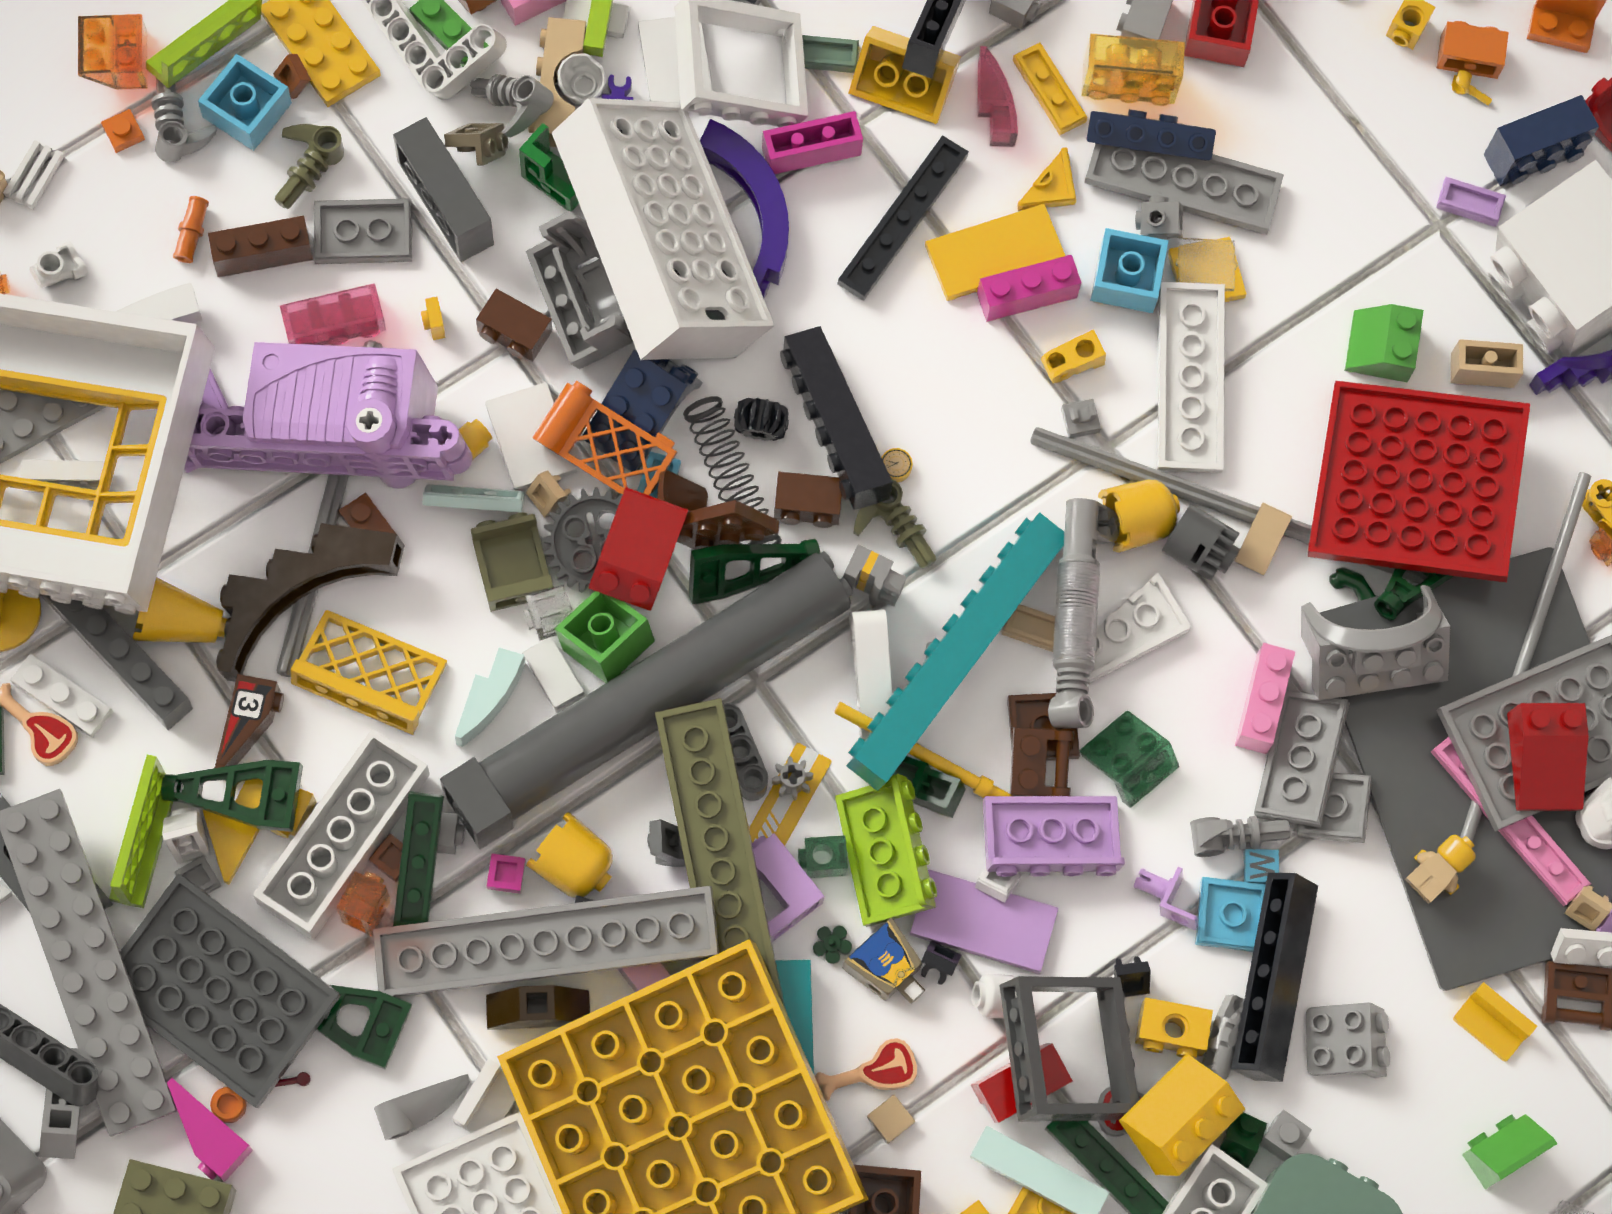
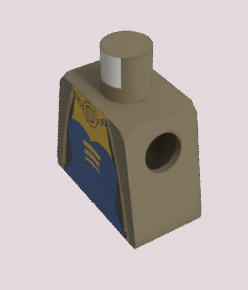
[842,918,925,1004]

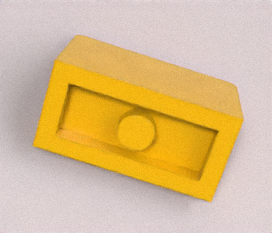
[1453,982,1538,1062]

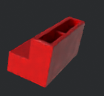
[971,1043,1073,1123]

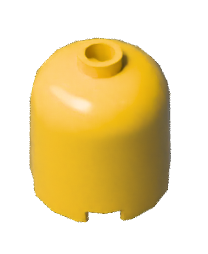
[1098,479,1180,553]
[526,812,613,898]

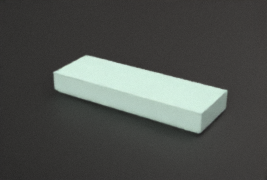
[422,484,525,513]

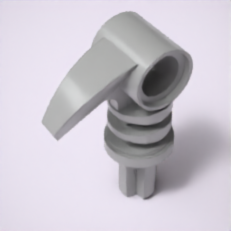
[470,74,554,138]
[151,77,217,162]
[1190,816,1291,857]

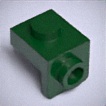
[1219,1112,1268,1169]

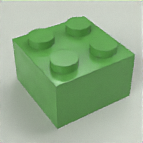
[554,591,655,683]

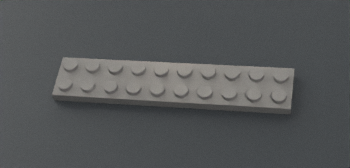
[0,788,177,1137]
[373,886,719,997]

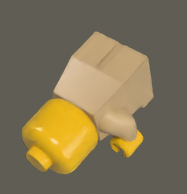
[1404,835,1476,904]

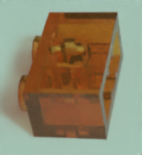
[336,871,391,937]

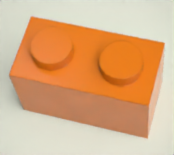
[1436,21,1509,79]

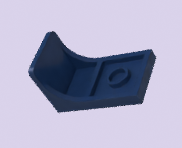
[582,350,703,472]

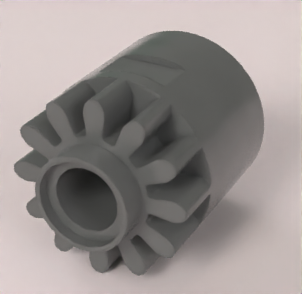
[1162,504,1240,581]

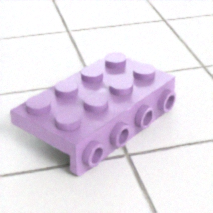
[983,796,1125,877]

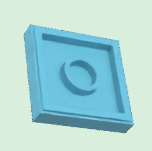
[1195,877,1266,952]

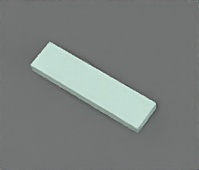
[970,1125,1110,1214]

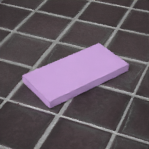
[910,869,1059,974]

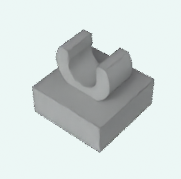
[1061,399,1101,438]

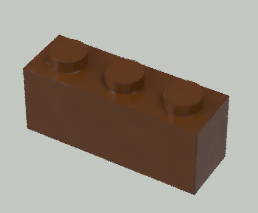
[208,215,313,277]

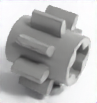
[772,756,813,801]

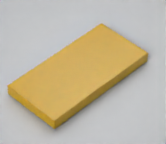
[925,204,1065,301]

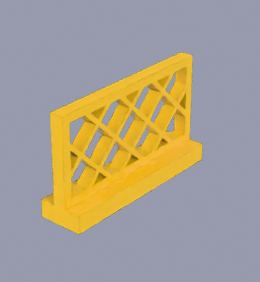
[290,610,447,735]

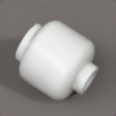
[972,973,1017,1018]

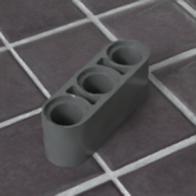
[724,703,769,801]

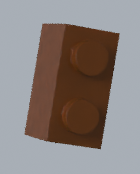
[476,288,553,362]
[774,471,842,528]

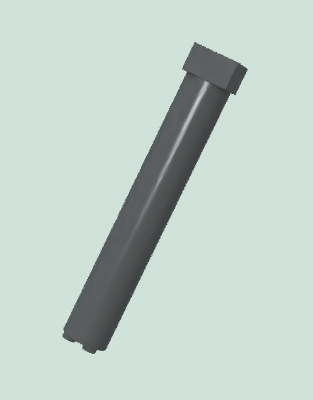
[440,551,853,850]

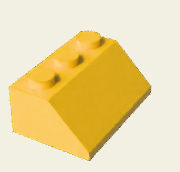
[848,26,961,124]
[1119,1055,1246,1176]

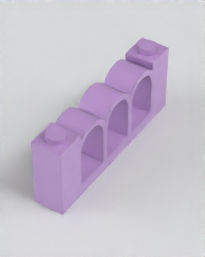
[618,833,825,992]

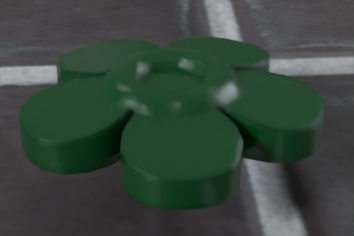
[813,925,852,964]

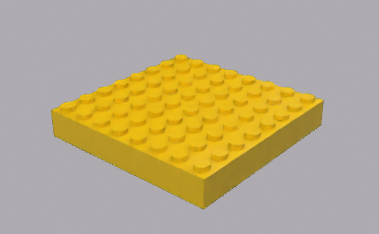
[497,939,869,1214]

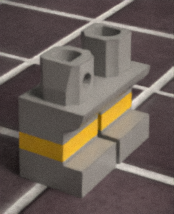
[843,544,907,607]

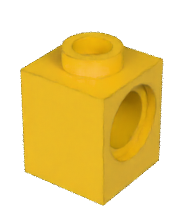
[1386,0,1436,50]

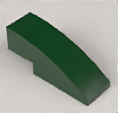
[889,756,966,818]

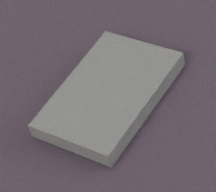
[314,198,412,264]

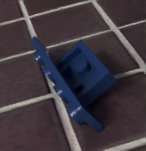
[1086,109,1216,161]

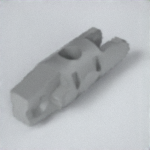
[1202,994,1244,1079]

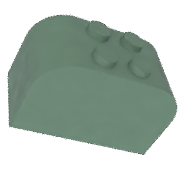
[1251,1154,1403,1214]

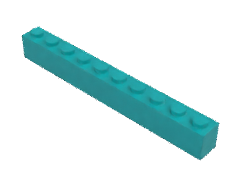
[846,512,1064,791]

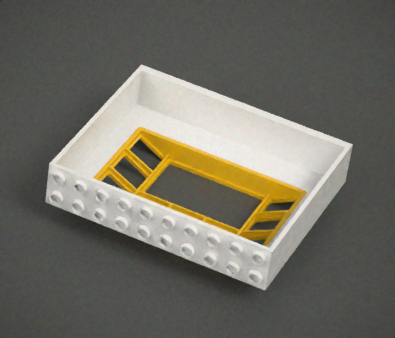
[0,293,215,615]

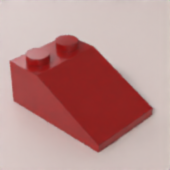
[588,487,688,611]
[1507,703,1589,811]

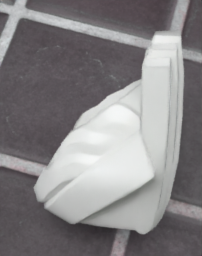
[1575,777,1612,849]

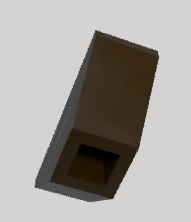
[486,985,590,1030]

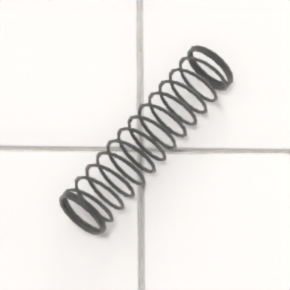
[683,396,782,544]

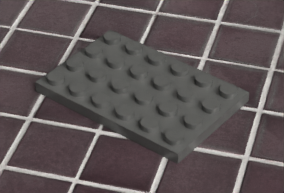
[120,873,342,1108]

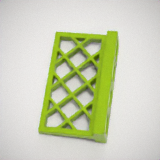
[109,754,173,909]

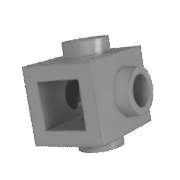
[1135,196,1183,240]

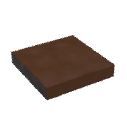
[1007,693,1080,761]

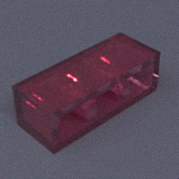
[279,283,386,346]

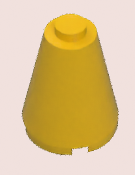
[132,577,228,643]

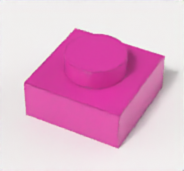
[486,853,526,894]

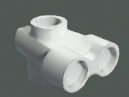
[29,241,88,288]

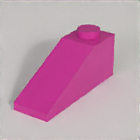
[167,1078,253,1182]

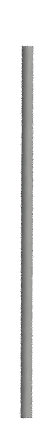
[1460,472,1592,842]

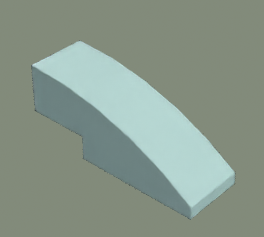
[455,647,525,747]

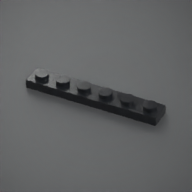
[837,135,969,301]

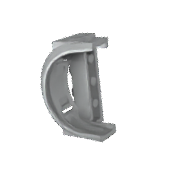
[525,211,633,370]
[1301,585,1450,701]

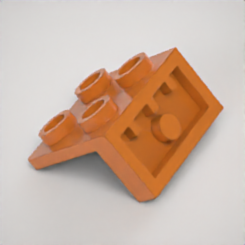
[1527,0,1607,53]

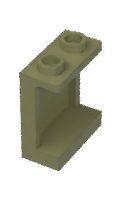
[470,512,555,612]

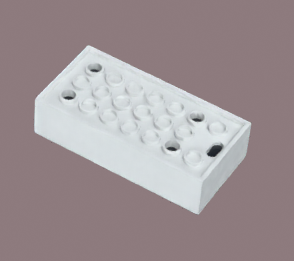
[552,98,775,360]

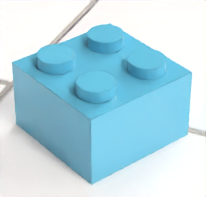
[198,53,292,151]
[1090,228,1169,313]

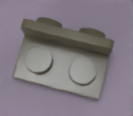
[444,123,509,166]

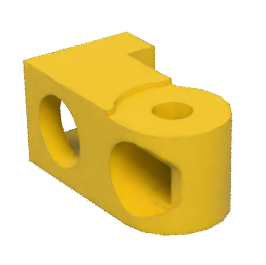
[1041,329,1106,383]

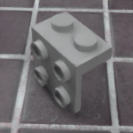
[1306,1002,1390,1078]

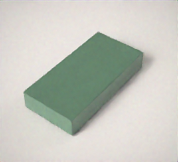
[802,35,859,73]

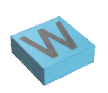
[1243,849,1279,884]

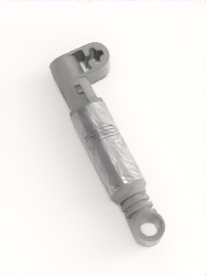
[1048,498,1120,729]

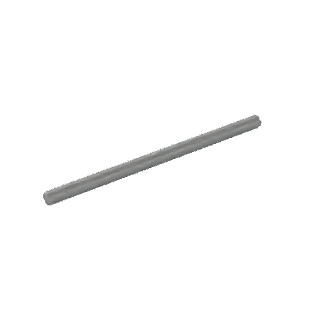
[276,340,383,677]

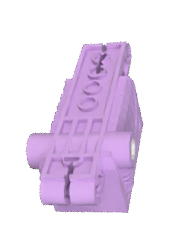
[188,342,473,489]

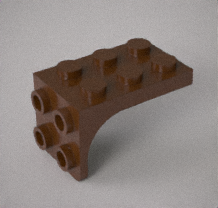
[657,470,779,550]

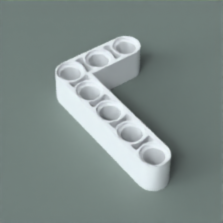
[361,0,507,100]

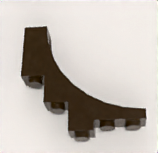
[216,523,405,682]

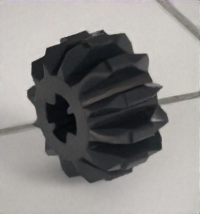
[734,397,789,441]

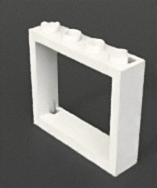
[674,0,809,128]

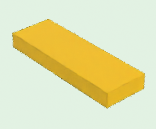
[1012,42,1088,136]

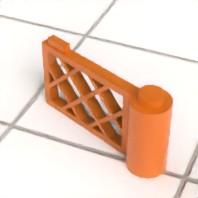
[532,380,678,496]

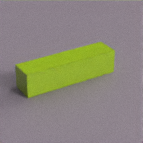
[583,0,613,57]

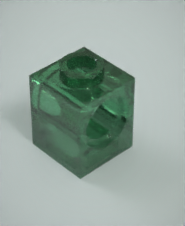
[798,835,848,878]

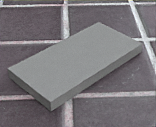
[1254,690,1350,828]

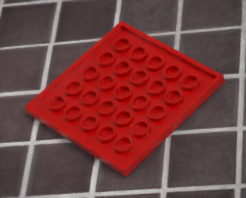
[1308,380,1530,583]

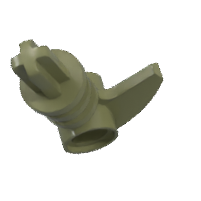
[274,124,344,209]
[853,480,937,569]

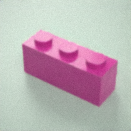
[762,111,863,174]
[977,254,1082,322]

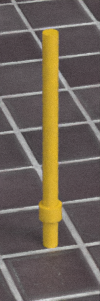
[834,701,1013,798]

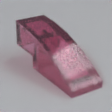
[977,46,1018,147]

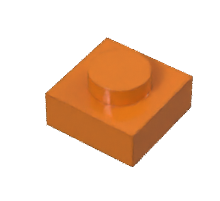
[101,109,145,153]

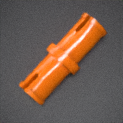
[173,196,209,263]

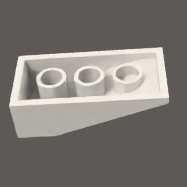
[1162,1144,1268,1214]

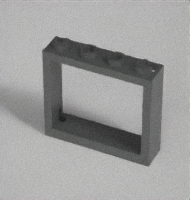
[999,976,1140,1122]

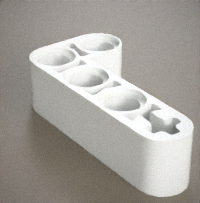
[849,609,892,740]

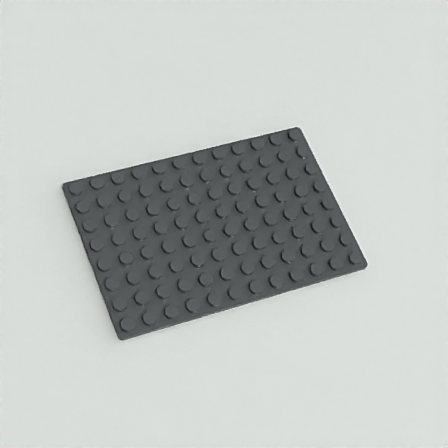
[1319,547,1612,991]

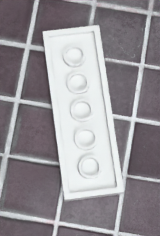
[1157,281,1225,473]

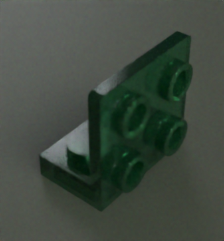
[1080,711,1180,808]

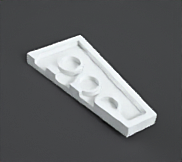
[1088,572,1191,683]

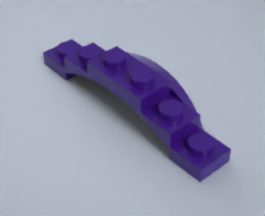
[1529,349,1612,395]

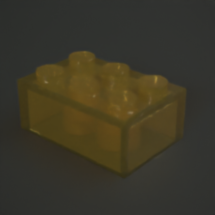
[1081,33,1185,106]

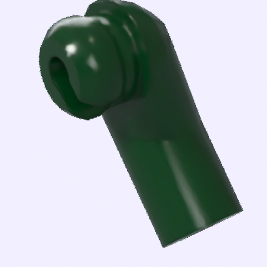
[1329,567,1376,601]

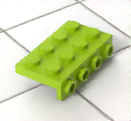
[835,774,937,927]

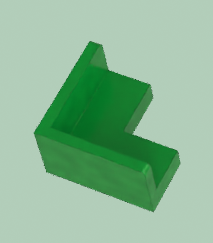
[519,123,579,212]

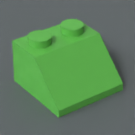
[1344,304,1424,383]
[1462,1114,1558,1190]

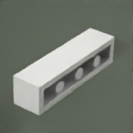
[20,460,105,487]

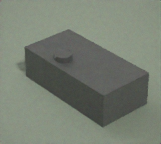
[393,117,494,262]

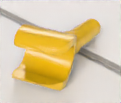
[1451,70,1492,106]

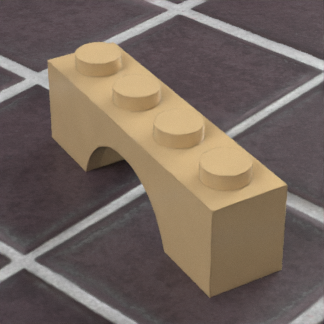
[528,17,586,147]

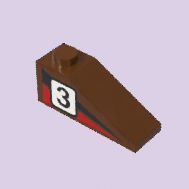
[214,674,284,768]

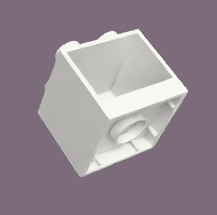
[1488,160,1612,357]

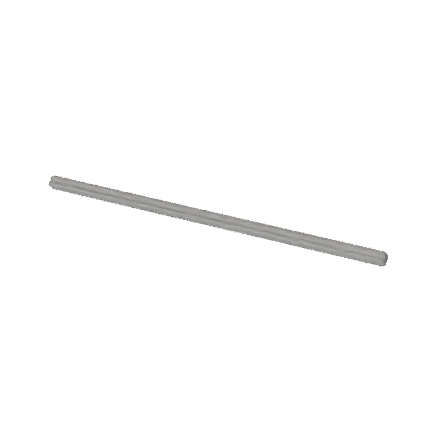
[1030,427,1428,584]

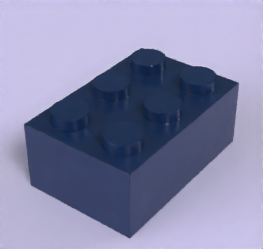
[1483,95,1599,186]

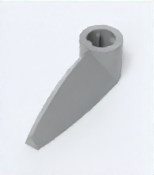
[374,1074,470,1141]

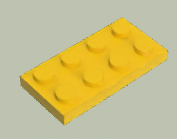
[261,0,381,107]

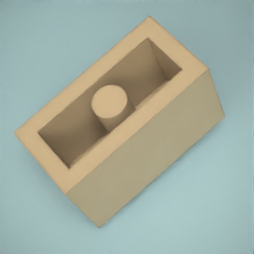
[1450,339,1523,388]

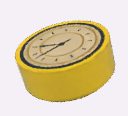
[881,448,913,482]

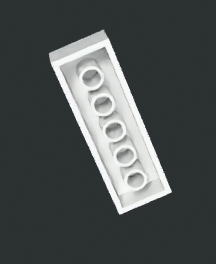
[253,728,430,940]

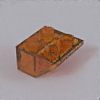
[78,14,148,90]

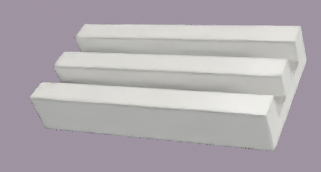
[3,140,64,210]

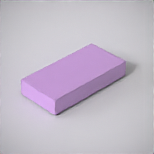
[1435,176,1506,227]

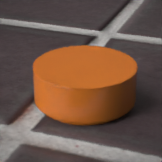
[210,1087,247,1123]

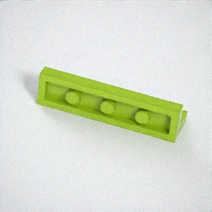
[146,0,262,88]

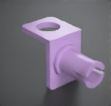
[1134,866,1198,930]

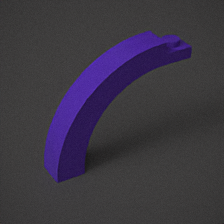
[700,119,789,298]

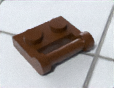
[1009,727,1074,796]
[1541,961,1612,1031]

